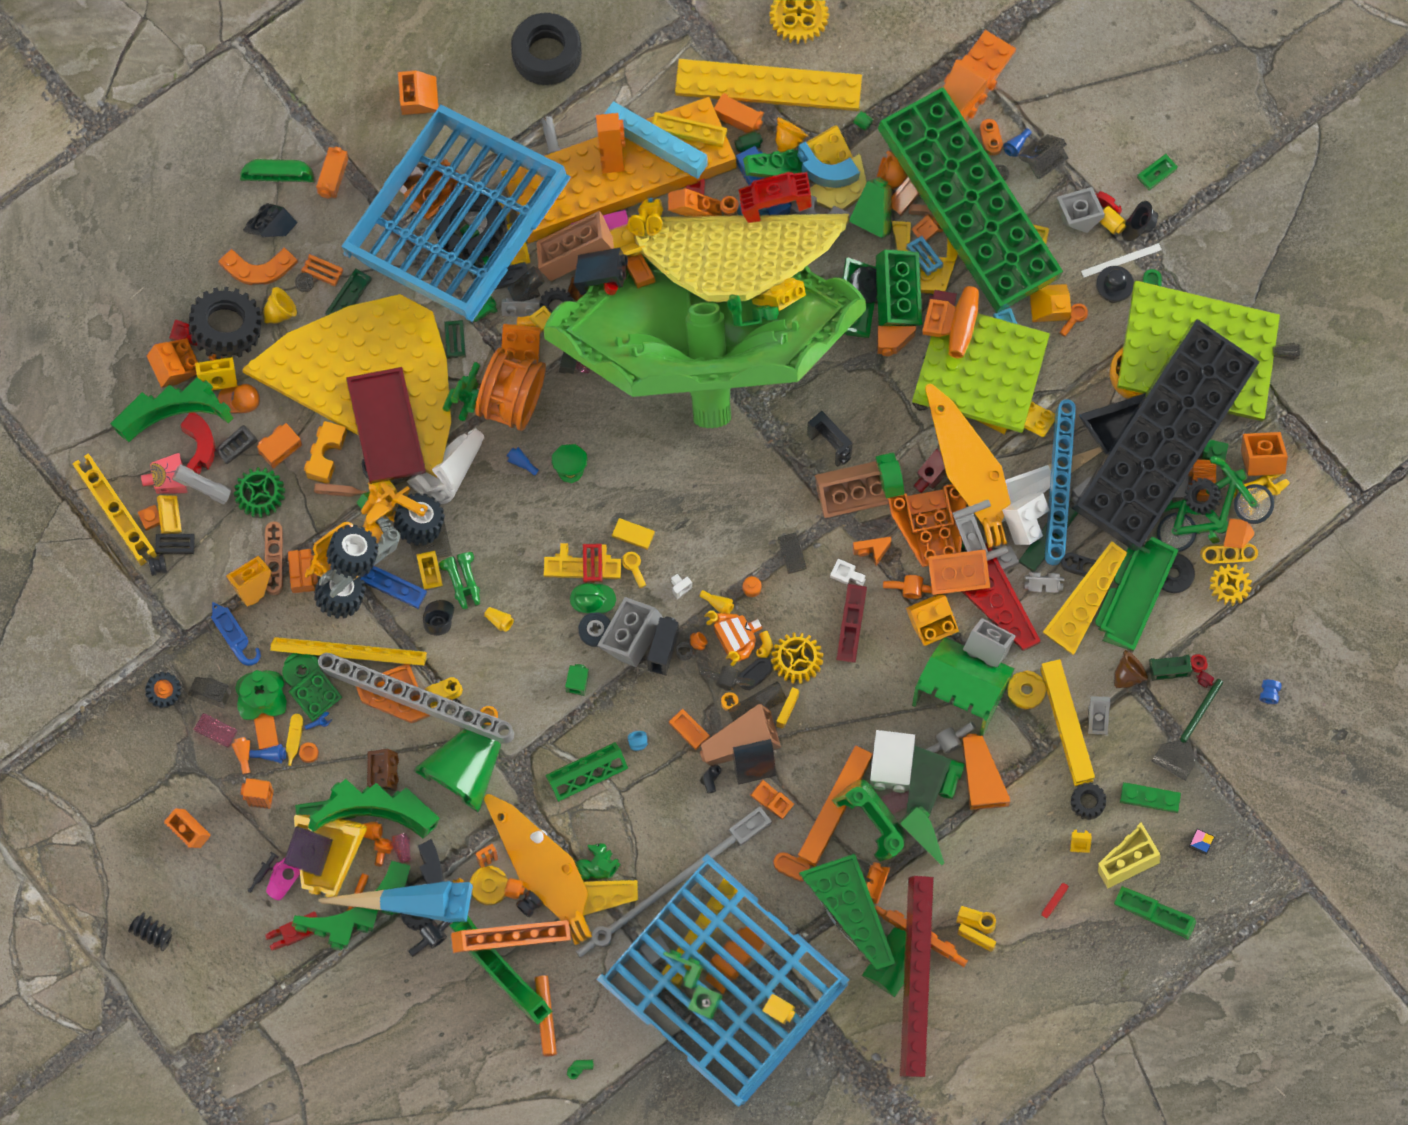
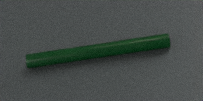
[1180,679,1223,743]

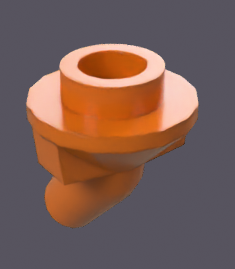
[374,838,393,867]

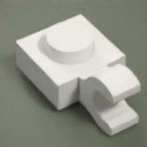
[830,559,866,586]

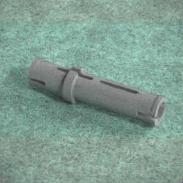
[541,116,561,155]

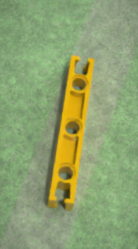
[72,453,157,566]
[1040,659,1095,787]

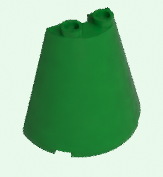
[414,726,501,812]

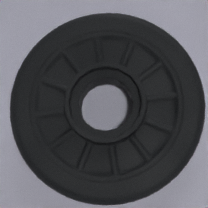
[1162,553,1195,593]

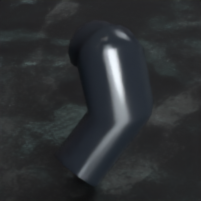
[703,765,721,794]

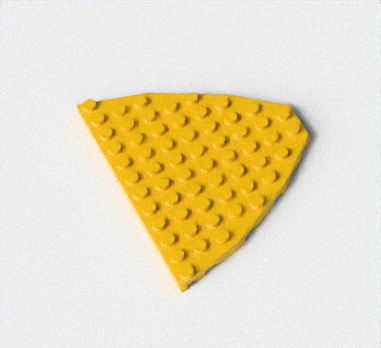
[242,294,451,478]

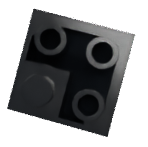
[243,203,298,237]

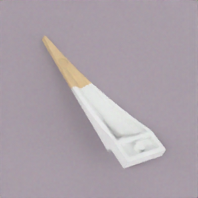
[1002,447,1102,522]

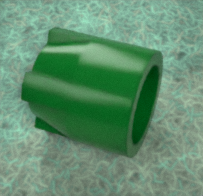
[853,111,873,131]

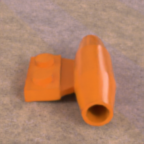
[923,286,979,359]

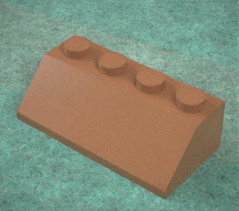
[536,211,614,281]
[815,461,889,518]

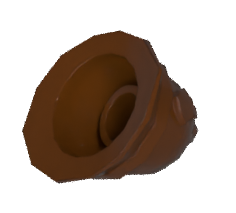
[1114,650,1148,688]

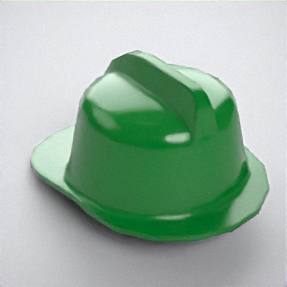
[570,583,616,613]

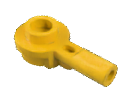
[622,552,646,588]

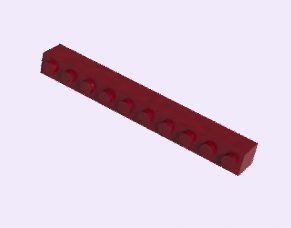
[900,876,934,1078]

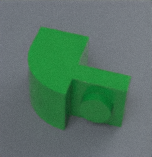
[875,452,904,499]

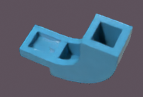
[797,141,860,188]

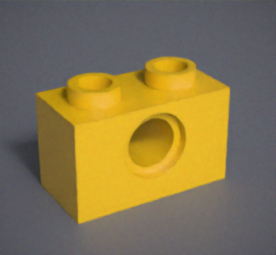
[195,357,237,390]

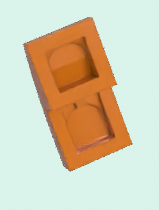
[750,780,794,819]

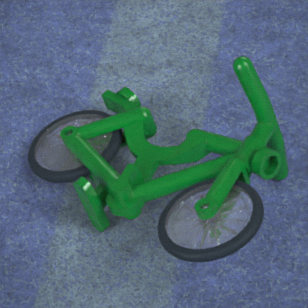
[1157,456,1275,552]

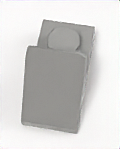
[1088,696,1110,735]

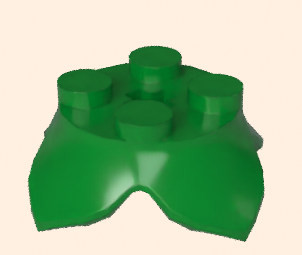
[235,670,287,720]

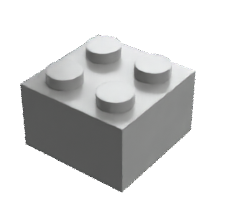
[963,618,1016,667]

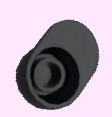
[423,600,454,636]

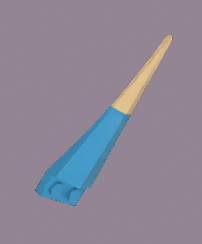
[318,881,473,922]

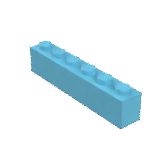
[604,101,708,179]

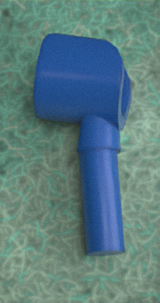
[305,712,333,730]

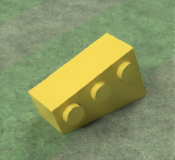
[1098,822,1160,888]

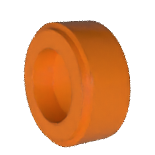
[299,742,319,763]

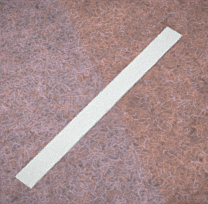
[1081,243,1162,277]

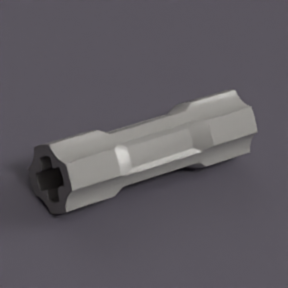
[172,464,231,505]

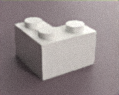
[1002,493,1050,545]

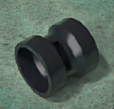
[515,890,543,918]

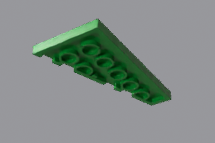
[799,854,895,971]

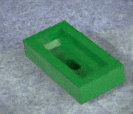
[1137,154,1178,191]

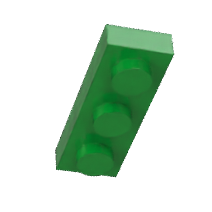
[1120,782,1181,813]

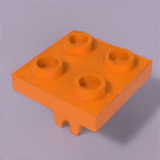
[501,324,541,364]

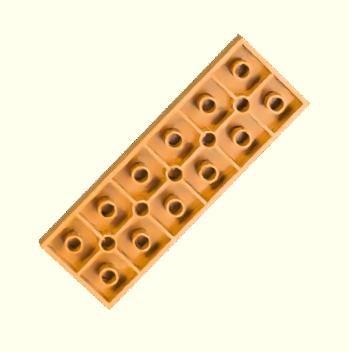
[501,97,736,244]

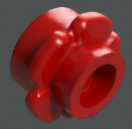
[1190,654,1208,673]

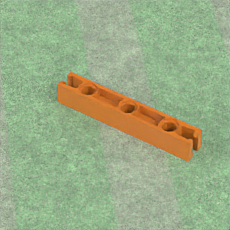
[798,745,873,867]

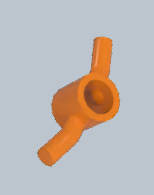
[883,575,937,599]

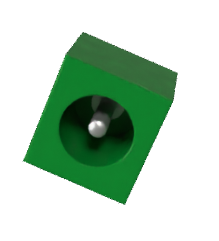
[688,985,722,1020]

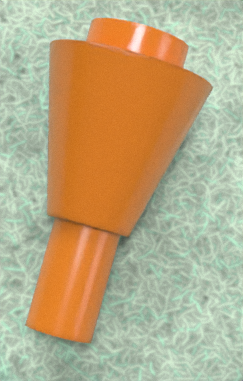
[231,737,250,774]

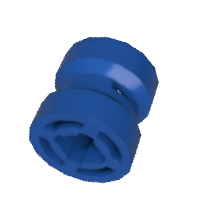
[1259,679,1282,704]

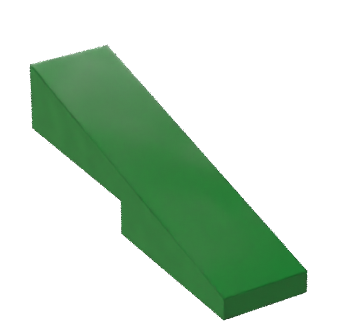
[1114,886,1196,940]

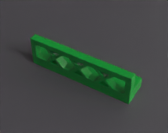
[545,742,629,802]

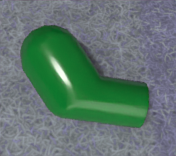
[567,1059,593,1080]

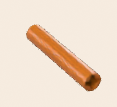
[534,975,557,1057]

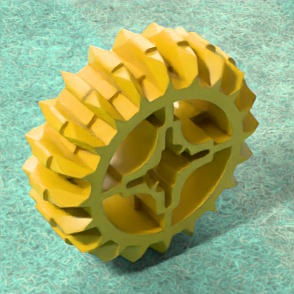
[771,632,823,684]

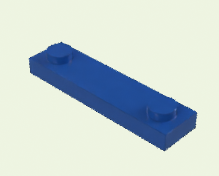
[361,566,427,609]

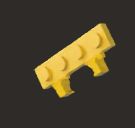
[544,543,621,579]

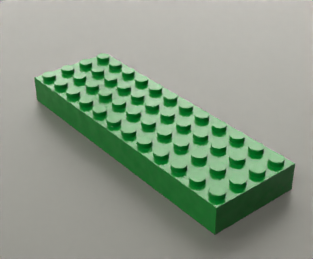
[878,87,1063,314]

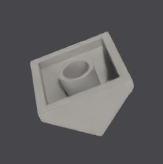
[1057,187,1105,233]

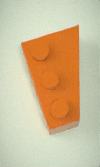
[596,113,625,174]
[705,926,765,994]

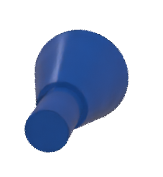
[1003,128,1032,157]
[507,447,539,476]
[249,744,286,763]

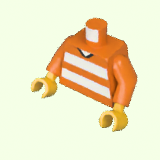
[704,611,762,666]

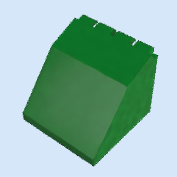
[912,637,1015,736]

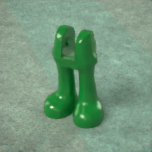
[439,552,480,610]

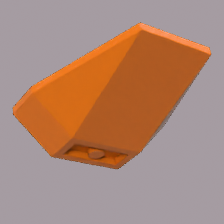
[888,484,966,567]

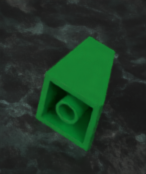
[849,177,892,238]

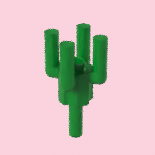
[442,362,480,421]

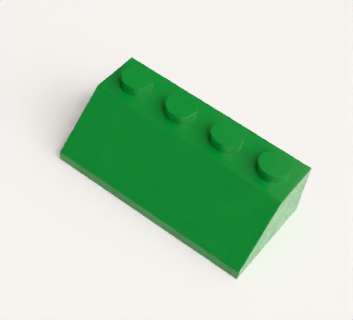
[876,249,922,326]

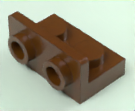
[367,749,399,791]

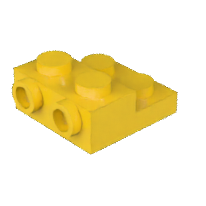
[752,278,806,311]

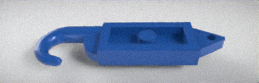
[211,602,261,666]

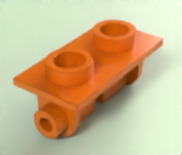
[865,862,890,904]

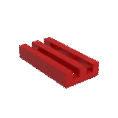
[583,544,603,583]

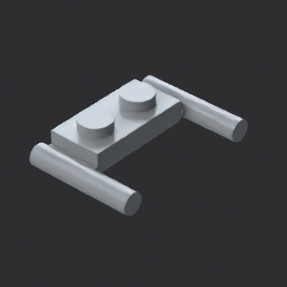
[952,499,1009,561]

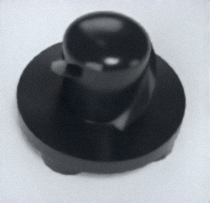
[1096,266,1134,303]

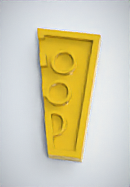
[560,880,638,921]

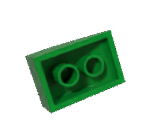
[899,805,944,866]

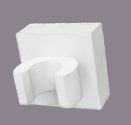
[671,574,692,599]

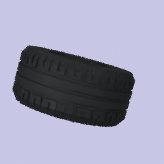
[511,12,582,86]

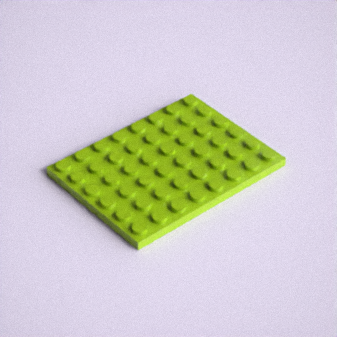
[1117,281,1280,421]

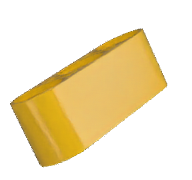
[1200,543,1258,564]

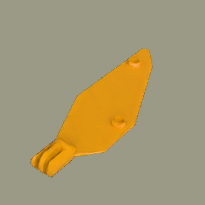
[925,384,1011,548]
[484,794,592,945]

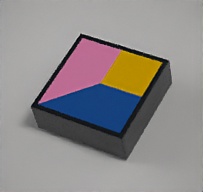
[1189,828,1215,855]

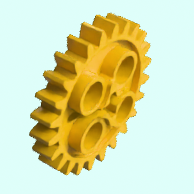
[769,0,829,44]

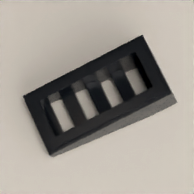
[215,425,258,464]

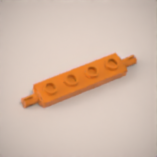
[875,905,968,968]

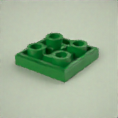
[288,667,342,722]

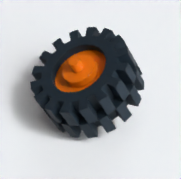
[145,672,181,708]

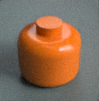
[742,576,762,597]
[504,878,525,899]

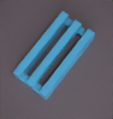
[906,236,943,276]

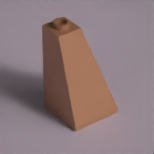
[700,704,781,766]

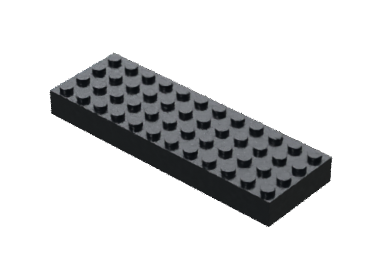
[1072,319,1260,552]

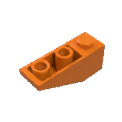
[668,188,722,216]

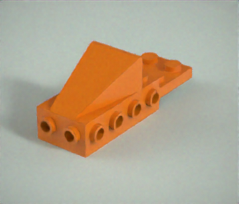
[937,30,1016,122]

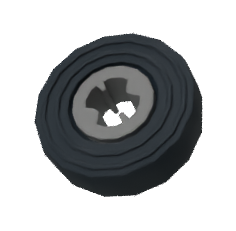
[578,612,611,647]

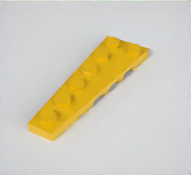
[1043,541,1127,655]

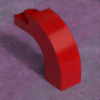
[180,412,215,474]

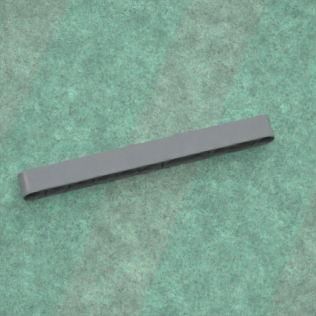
[318,653,514,744]

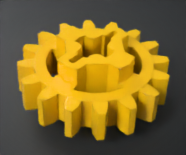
[1209,563,1252,606]

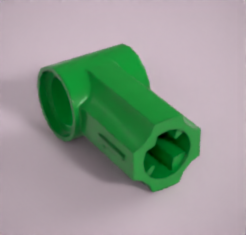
[938,759,965,799]

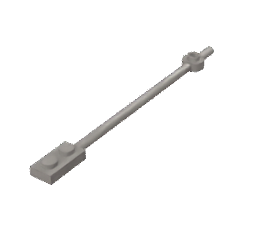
[575,806,772,957]

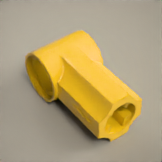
[956,906,996,934]

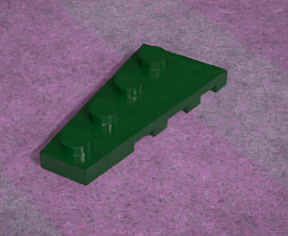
[906,745,951,818]

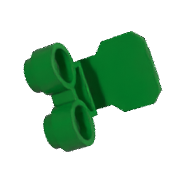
[727,294,779,326]

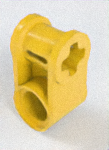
[424,677,463,708]

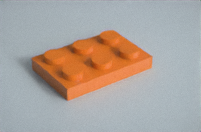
[928,549,990,595]

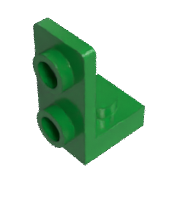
[663,950,703,990]

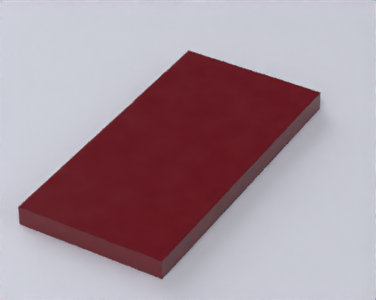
[346,367,426,484]

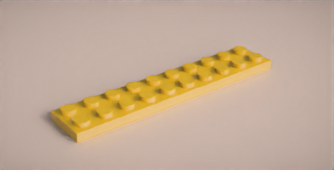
[675,59,862,111]

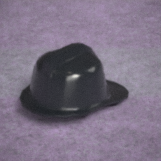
[1121,201,1159,242]

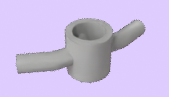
[926,722,976,754]

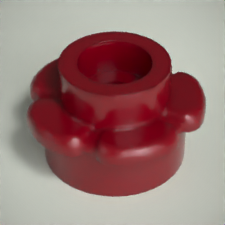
[1196,671,1214,688]

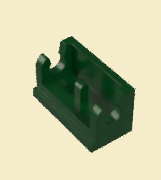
[1149,654,1192,681]

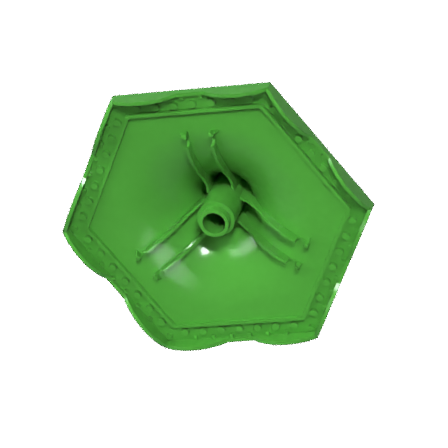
[544,254,866,428]

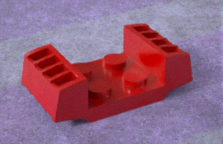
[738,172,812,223]

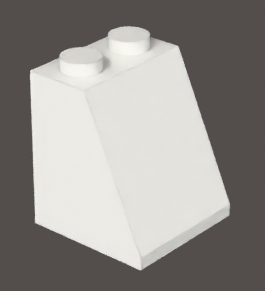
[870,730,915,793]

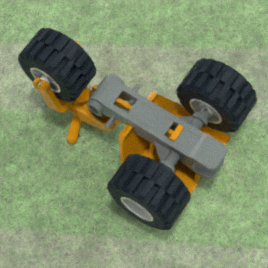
[305,482,445,619]

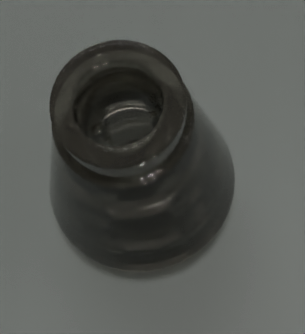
[1273,342,1300,361]

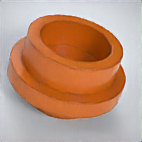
[690,632,708,650]

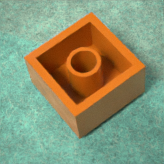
[1241,432,1288,476]

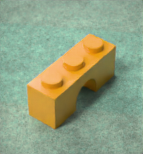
[304,421,347,484]

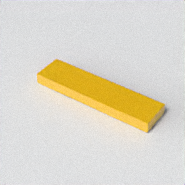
[652,112,727,147]

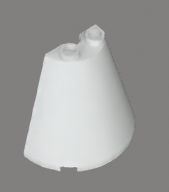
[407,428,484,504]

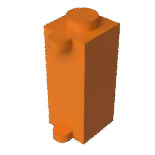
[714,93,764,133]
[316,147,349,198]

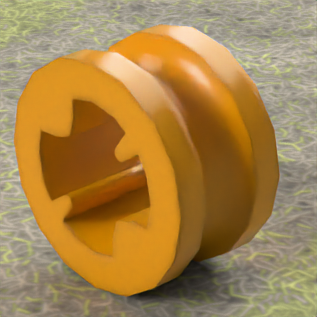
[721,692,739,712]

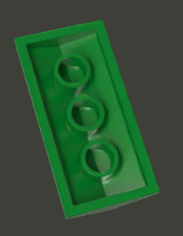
[842,257,876,338]

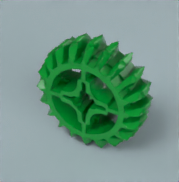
[233,467,286,518]

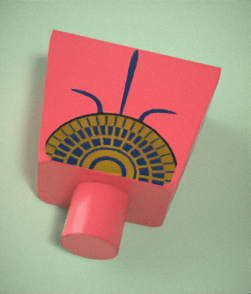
[141,453,188,494]

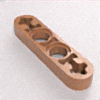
[265,521,283,595]

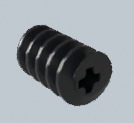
[128,912,172,952]

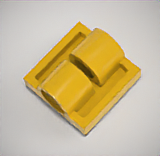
[806,125,853,165]

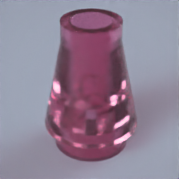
[391,833,411,863]

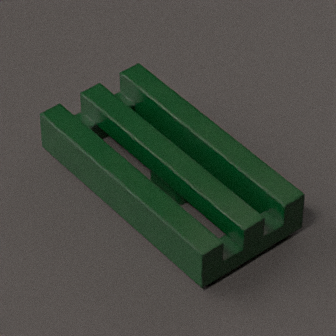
[444,320,466,359]

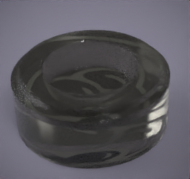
[295,273,314,292]

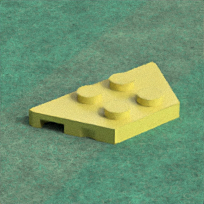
[810,154,867,211]

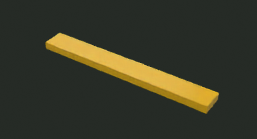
[270,637,427,666]

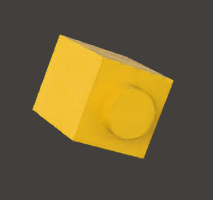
[762,993,796,1024]

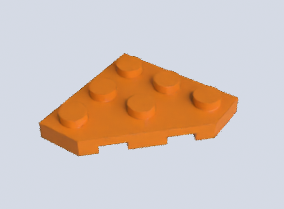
[356,664,430,723]

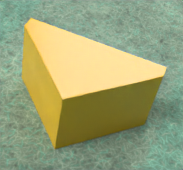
[416,551,443,590]

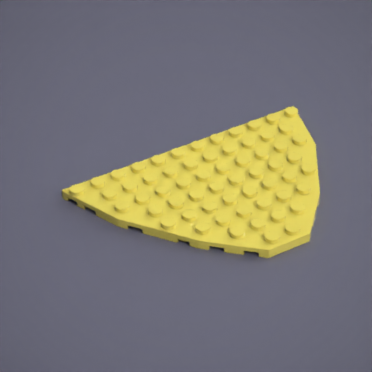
[628,214,849,303]

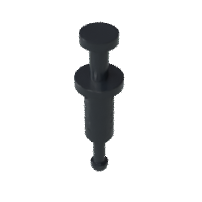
[248,851,279,893]

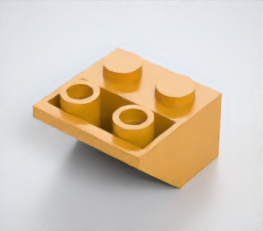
[906,594,959,646]

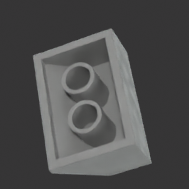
[597,597,663,667]

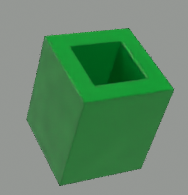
[565,664,589,696]

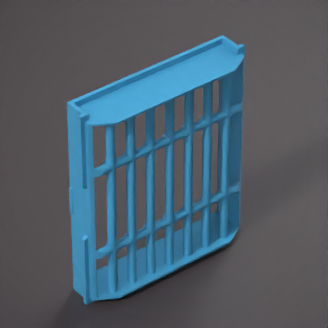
[341,104,571,322]
[597,854,850,1107]

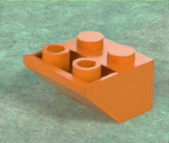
[398,71,438,115]
[147,339,198,388]

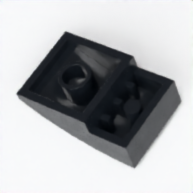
[733,739,776,785]
[418,839,444,884]

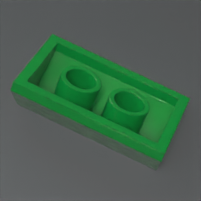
[862,927,906,998]

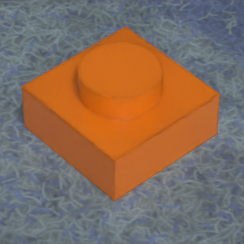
[138,505,160,531]

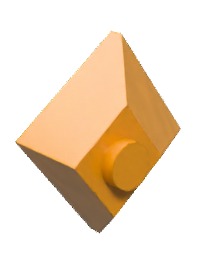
[1030,284,1071,322]
[226,556,271,607]

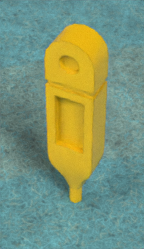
[286,714,303,766]

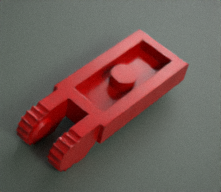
[265,911,317,951]

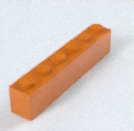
[451,920,571,953]

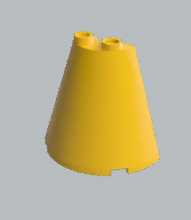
[294,815,367,897]

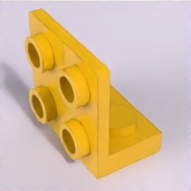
[610,224,645,256]

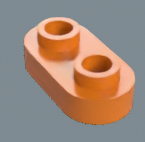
[980,119,1003,156]

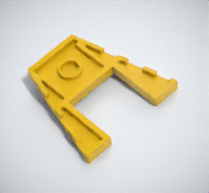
[892,221,958,294]

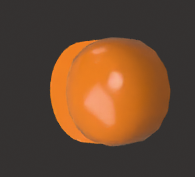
[218,384,260,413]

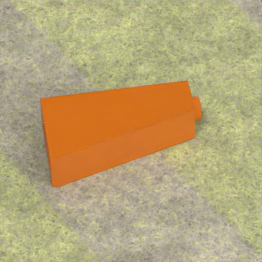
[962,734,1010,810]

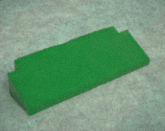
[1095,536,1179,651]

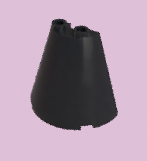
[1079,393,1146,455]

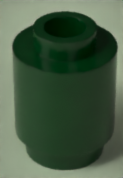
[734,131,763,154]

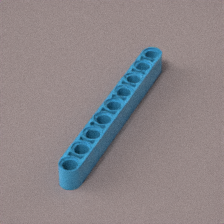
[1045,399,1076,566]

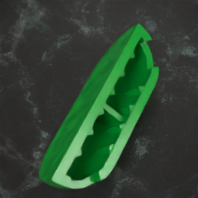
[240,159,314,182]

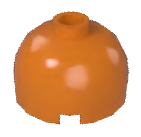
[877,151,908,189]

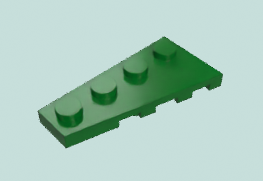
[743,149,811,182]

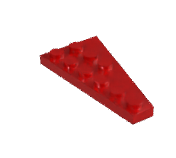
[961,543,1041,651]

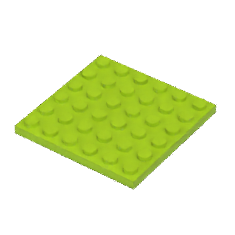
[912,313,1050,433]

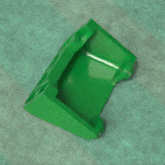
[832,779,907,862]

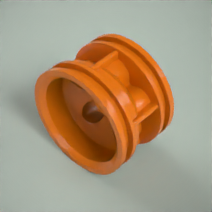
[475,347,546,431]

